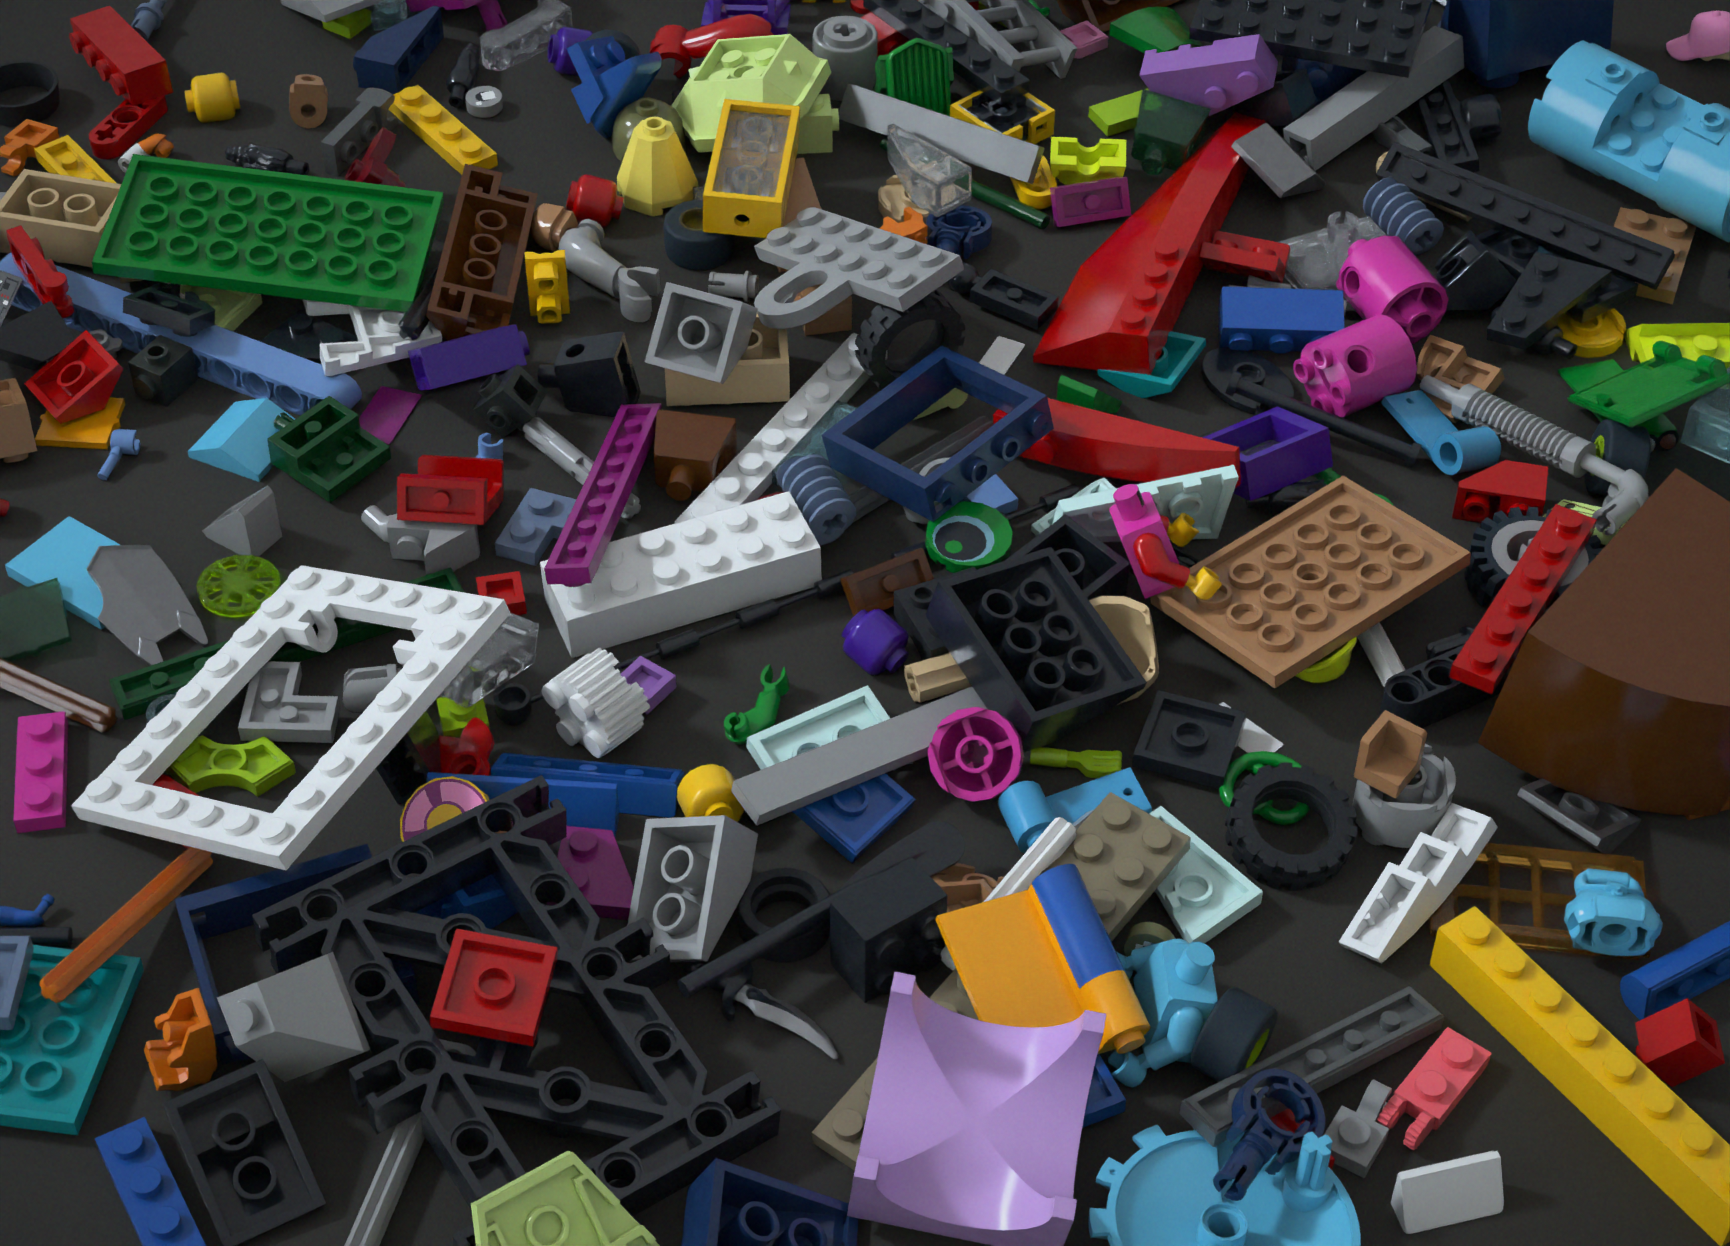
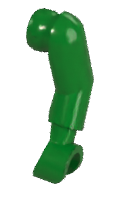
[723,664,790,745]

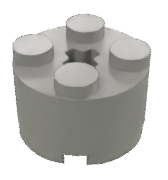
[1352,744,1456,848]

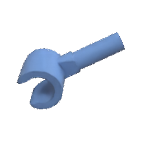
[97,429,141,481]
[475,433,503,460]

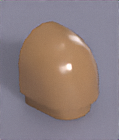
[289,74,328,129]
[530,203,578,252]

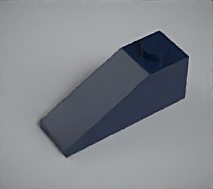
[353,6,444,94]

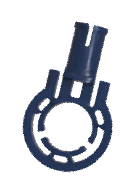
[926,205,992,259]
[1213,1069,1325,1201]

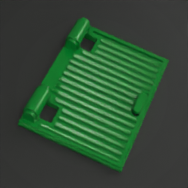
[1567,341,1730,428]

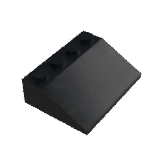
[925,547,1147,753]

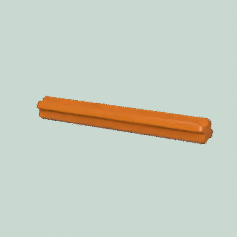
[39,847,213,1003]

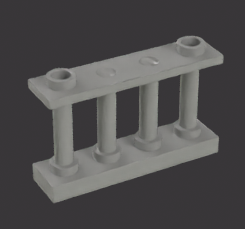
[919,0,1077,79]

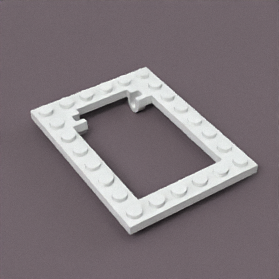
[71,565,511,870]

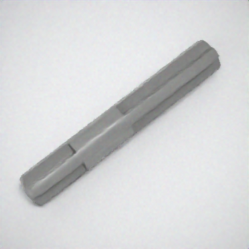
[523,417,641,519]

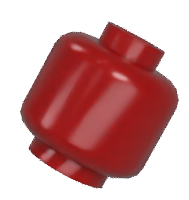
[565,174,624,229]

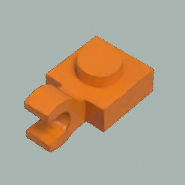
[0,119,60,176]

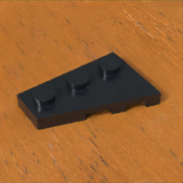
[1487,252,1612,350]

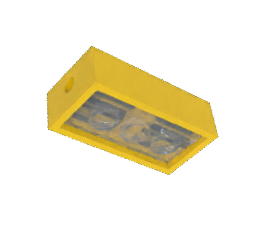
[703,99,800,238]

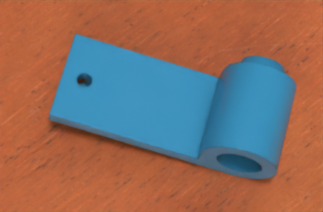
[1381,390,1501,475]
[998,767,1152,854]

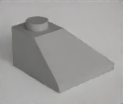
[217,952,370,1082]

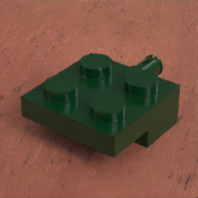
[267,396,391,503]

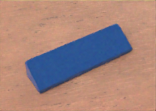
[491,753,685,818]
[427,772,620,837]

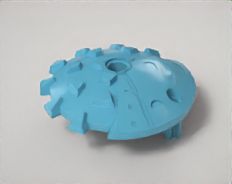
[1088,1124,1361,1246]

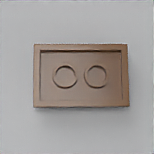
[1614,207,1696,304]

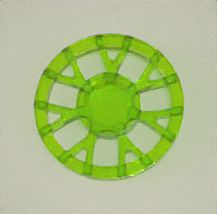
[197,554,281,617]

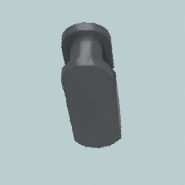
[1372,116,1434,157]

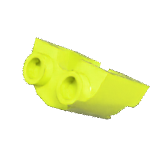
[1050,137,1126,185]

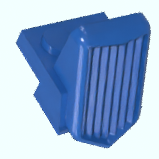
[566,36,662,139]

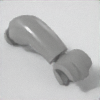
[558,219,660,322]

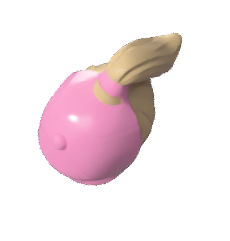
[1666,10,1730,61]

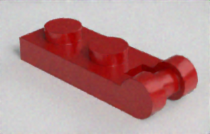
[6,225,74,319]

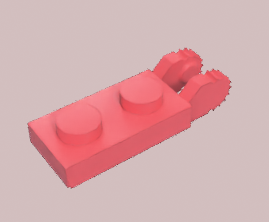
[1376,1027,1492,1150]

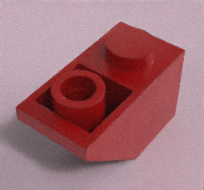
[1452,460,1549,523]

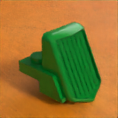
[872,38,954,116]

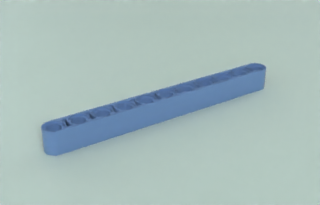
[0,252,362,416]

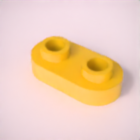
[1010,155,1057,210]

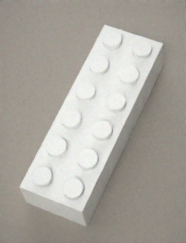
[540,491,822,658]

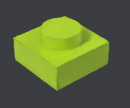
[322,8,373,39]
[436,690,490,739]

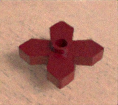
[345,127,406,187]

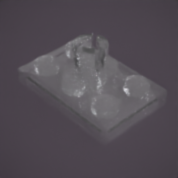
[1279,211,1387,290]

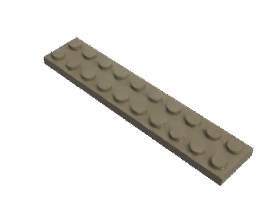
[811,792,1191,1171]

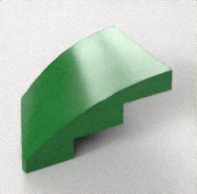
[1109,6,1203,54]

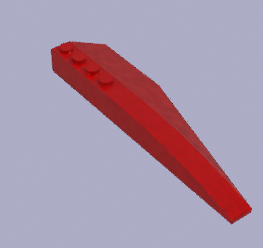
[1033,112,1266,375]

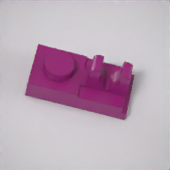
[1050,177,1131,227]

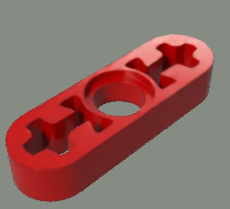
[89,94,168,159]

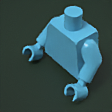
[1108,939,1218,1087]

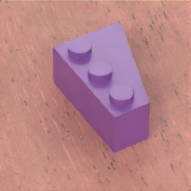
[1139,34,1278,130]

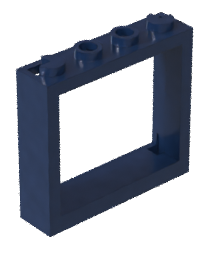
[821,345,1054,522]
[174,843,420,1065]

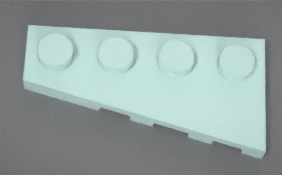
[1052,465,1239,542]

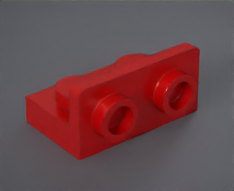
[1199,231,1291,283]

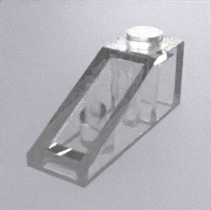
[887,123,972,217]

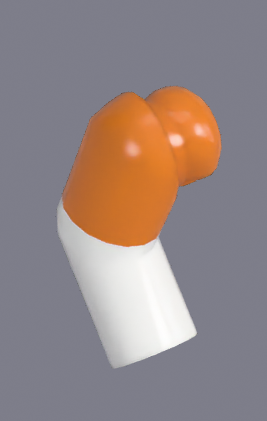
[118,133,174,173]

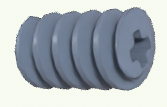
[1363,177,1444,256]
[777,454,856,545]

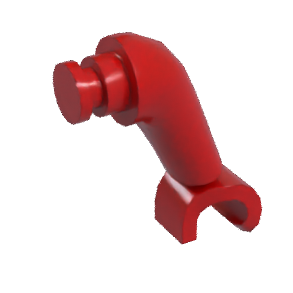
[649,14,774,79]

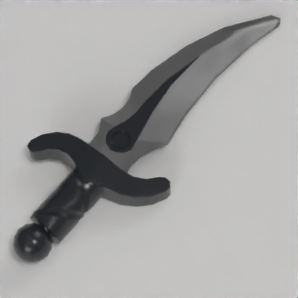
[685,962,839,1059]

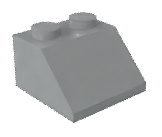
[645,282,758,384]

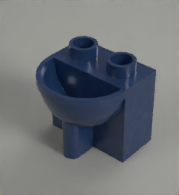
[1437,0,1614,88]

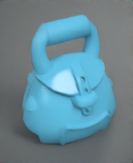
[1564,868,1663,956]

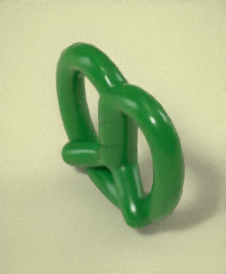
[1219,751,1310,825]

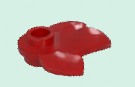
[439,717,494,776]

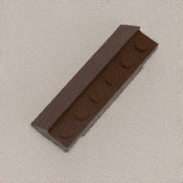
[426,164,538,341]

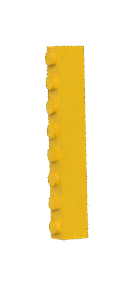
[1429,906,1730,1246]

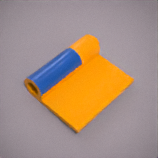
[935,864,1151,1054]

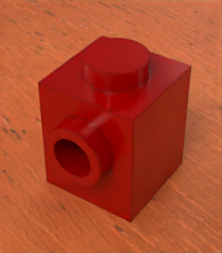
[1635,998,1725,1087]

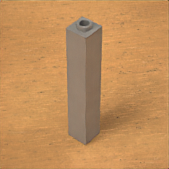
[1283,26,1464,171]

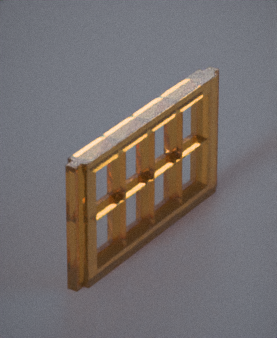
[1430,843,1651,960]

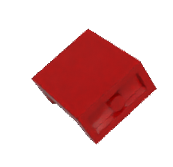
[397,455,504,525]

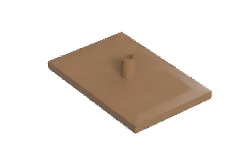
[1151,476,1471,688]

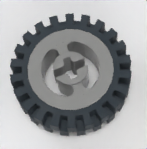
[1464,507,1603,609]

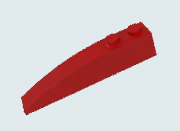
[993,398,1241,488]

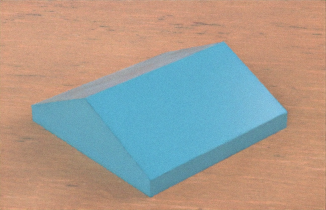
[188,398,295,482]

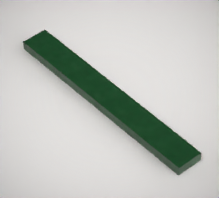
[109,567,465,720]

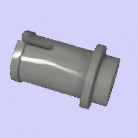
[708,270,759,302]

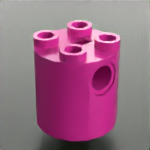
[1336,235,1448,344]
[1293,314,1417,417]

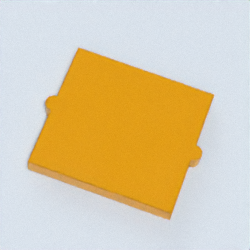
[35,397,125,450]

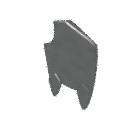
[86,545,208,666]

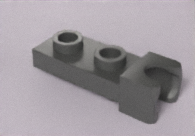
[321,88,398,176]

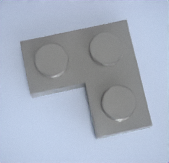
[238,661,340,743]

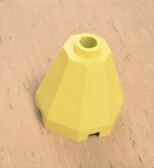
[617,117,699,217]

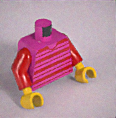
[1109,484,1222,600]

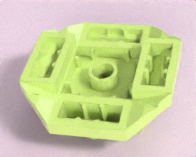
[671,34,831,152]

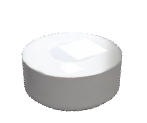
[465,86,503,118]

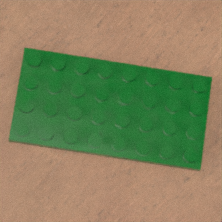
[92,154,444,312]

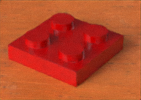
[430,928,558,1046]

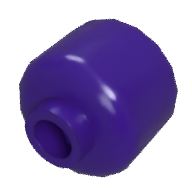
[547,27,593,76]
[841,609,909,676]

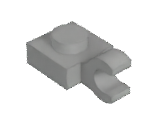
[1324,1079,1392,1178]

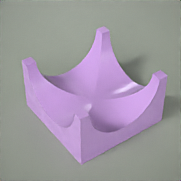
[847,971,1106,1246]

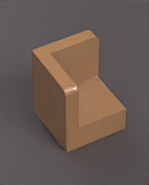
[1354,710,1427,799]

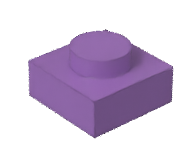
[620,655,676,714]

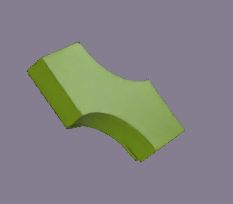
[165,735,296,797]

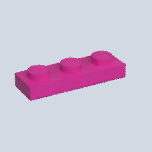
[13,711,68,833]

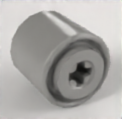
[813,16,878,101]

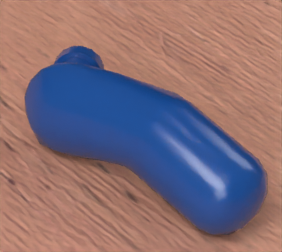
[0,894,55,927]

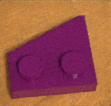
[546,826,634,920]

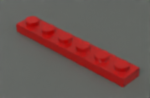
[1449,504,1597,694]

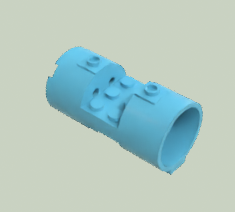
[1528,40,1730,242]

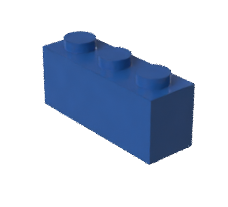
[1218,287,1345,353]

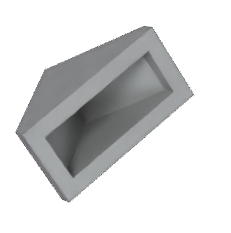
[202,485,282,561]

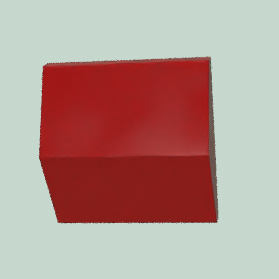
[24,330,123,424]

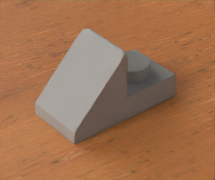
[387,515,480,575]

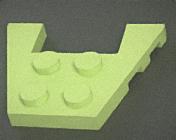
[471,1151,660,1246]

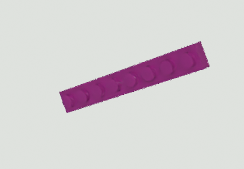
[544,403,662,587]

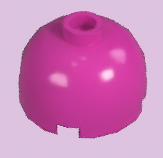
[928,707,1024,802]

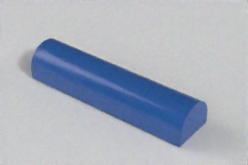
[1620,921,1730,1020]

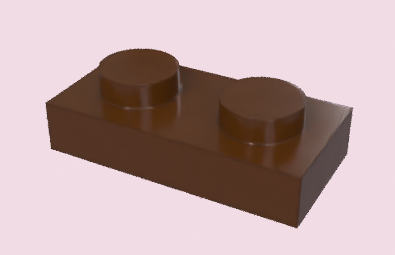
[840,548,934,616]

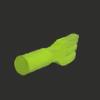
[1029,747,1122,778]

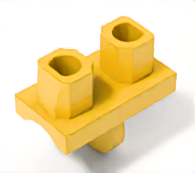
[525,250,570,324]

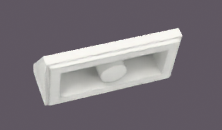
[1391,1151,1504,1234]

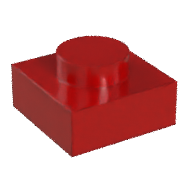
[476,571,527,617]

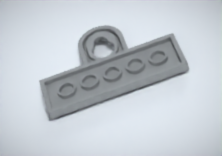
[754,207,964,329]

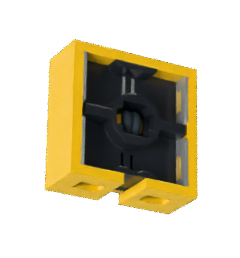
[950,90,1055,144]

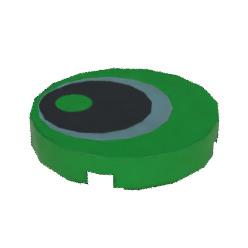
[925,501,1013,573]

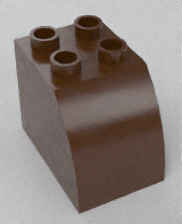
[1478,468,1730,816]

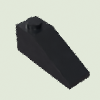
[1229,68,1318,127]

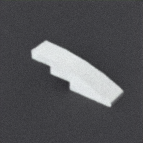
[1339,803,1498,964]

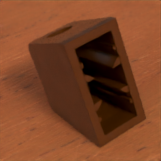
[654,409,737,501]

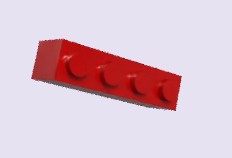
[69,6,173,106]

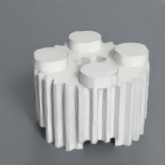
[541,648,650,758]

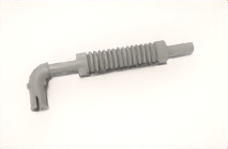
[1420,375,1648,535]

